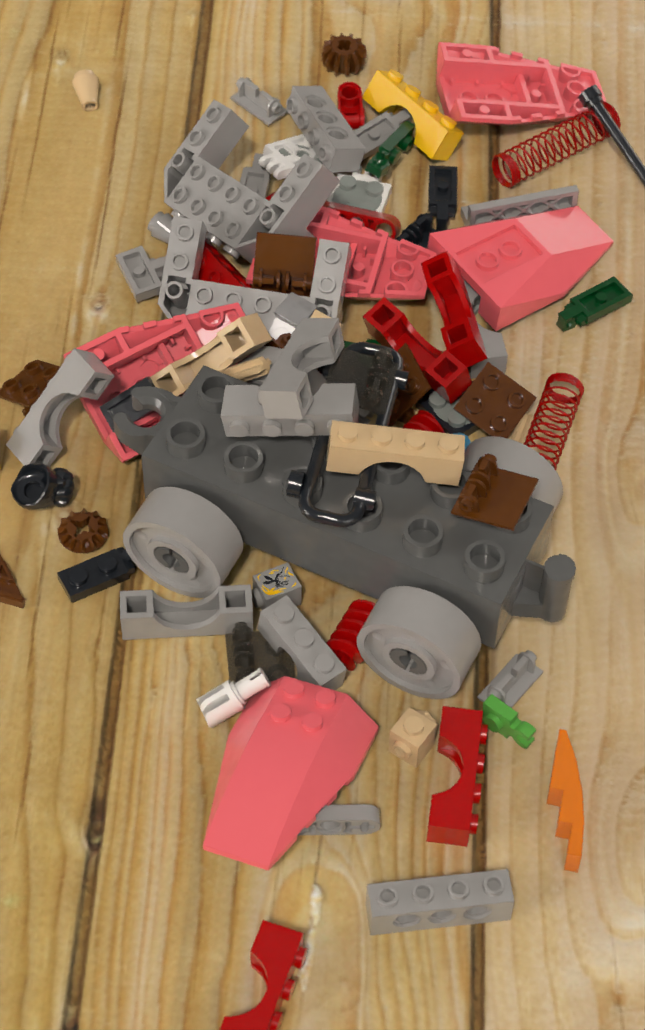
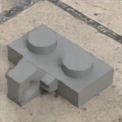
[115,246,166,302]

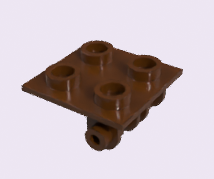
[252,232,316,297]
[376,343,431,427]
[0,359,61,417]
[453,362,537,438]
[451,453,539,531]

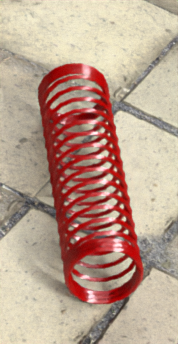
[492,101,621,188]
[523,373,584,470]

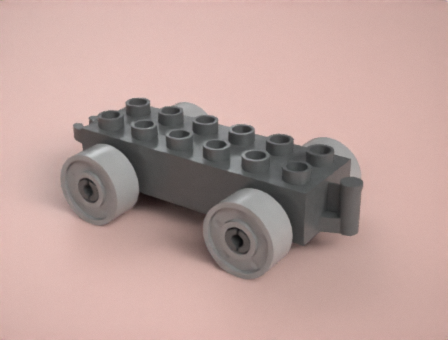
[113,346,576,699]

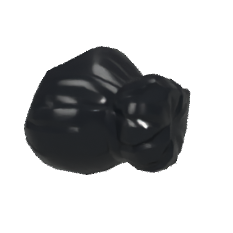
[11,463,74,510]

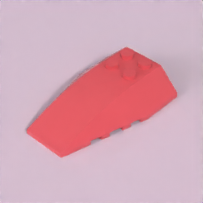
[436,42,606,126]
[246,206,437,301]
[63,302,246,463]
[203,676,379,871]

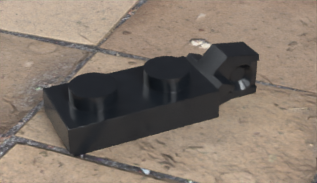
[428,165,457,231]
[57,547,138,603]

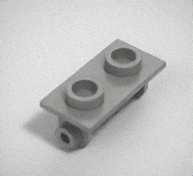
[231,77,288,126]
[477,650,543,708]

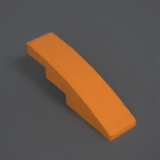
[546,729,584,873]

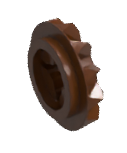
[57,508,109,553]

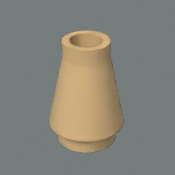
[72,69,99,112]

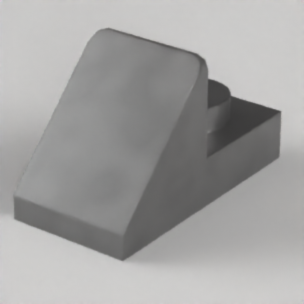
[268,292,318,340]

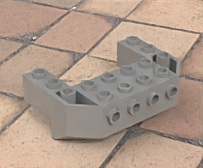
[164,99,340,263]
[158,216,352,331]

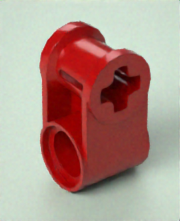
[337,82,365,130]

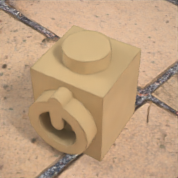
[388,707,438,768]

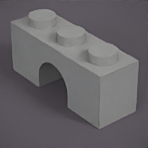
[257,595,347,690]

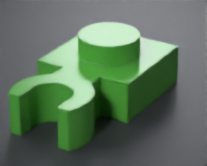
[482,694,536,749]

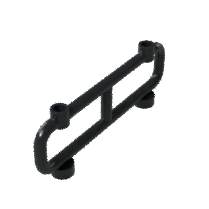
[286,342,409,527]

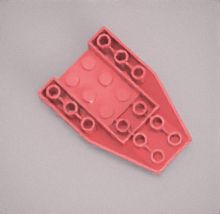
[427,206,614,331]

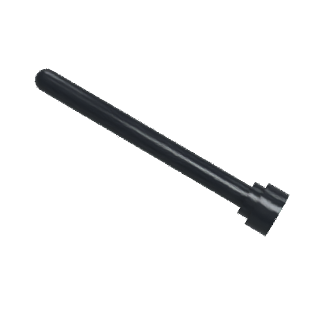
[578,85,645,186]

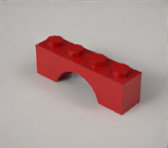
[421,251,488,367]
[362,297,472,404]
[426,706,488,847]
[219,920,308,1030]

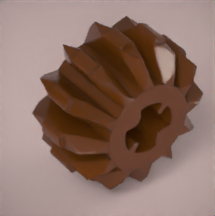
[321,33,367,77]

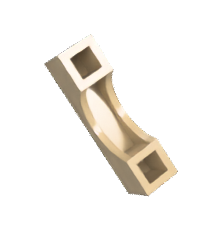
[150,313,272,397]
[326,420,465,486]

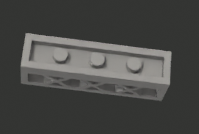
[460,185,579,226]

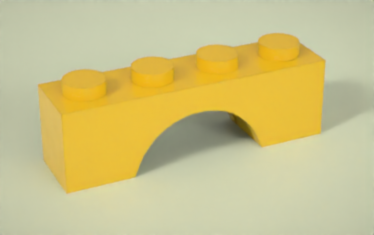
[362,69,464,161]

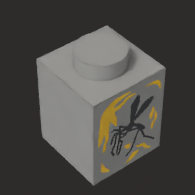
[251,562,302,610]

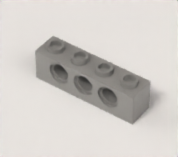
[286,86,366,172]
[366,869,514,935]

